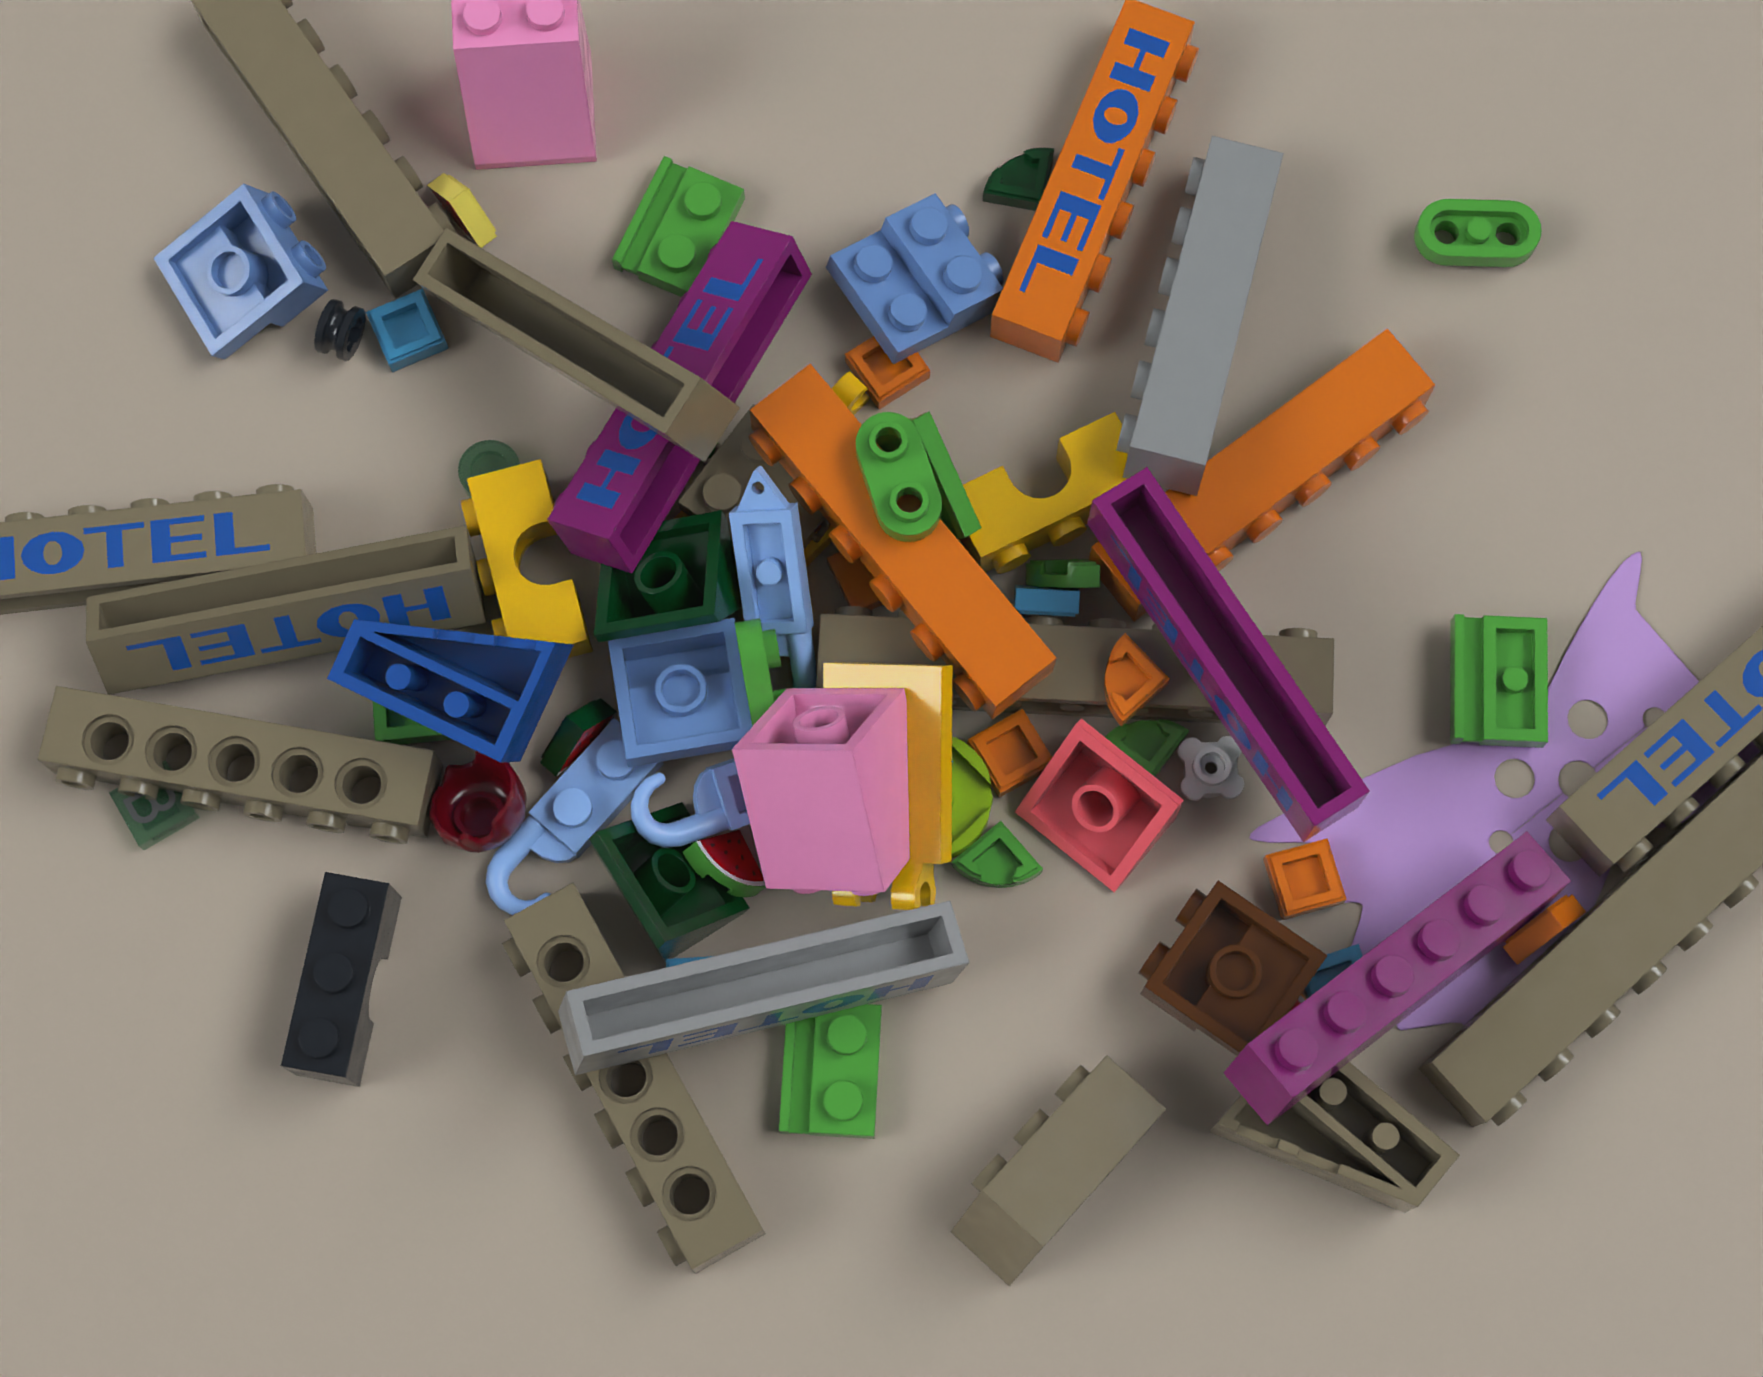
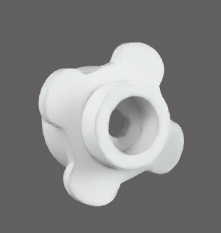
[1178,736,1244,801]

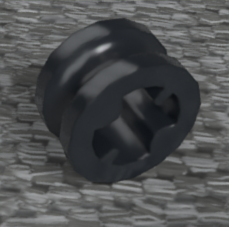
[314,299,366,361]

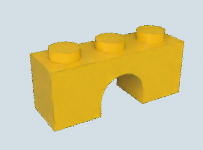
[960,412,1128,574]
[461,459,593,658]

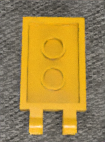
[823,662,953,910]

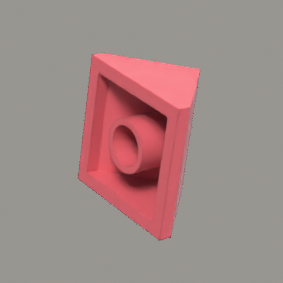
[1015,718,1184,892]

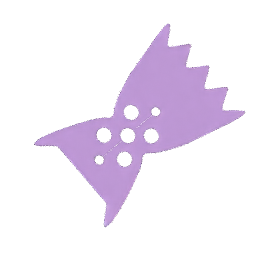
[1249,552,1760,1030]

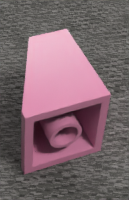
[451,0,597,170]
[732,688,910,896]

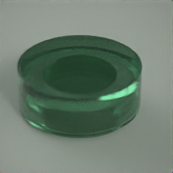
[458,440,520,498]

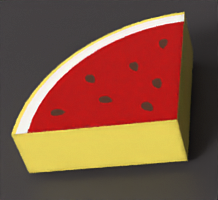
[427,173,497,248]

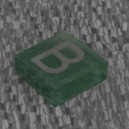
[109,760,200,850]

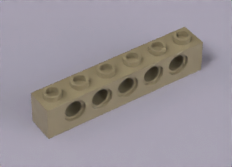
[37,686,443,844]
[502,883,766,1273]

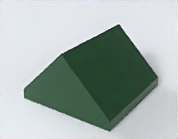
[594,510,742,642]
[589,802,750,963]

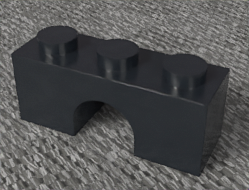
[281,872,402,1087]

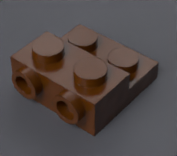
[1138,880,1328,1056]

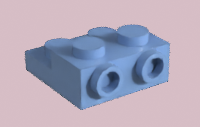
[154,183,328,360]
[826,193,1003,364]
[608,618,752,767]

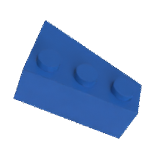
[327,619,574,763]

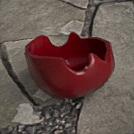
[429,751,527,853]

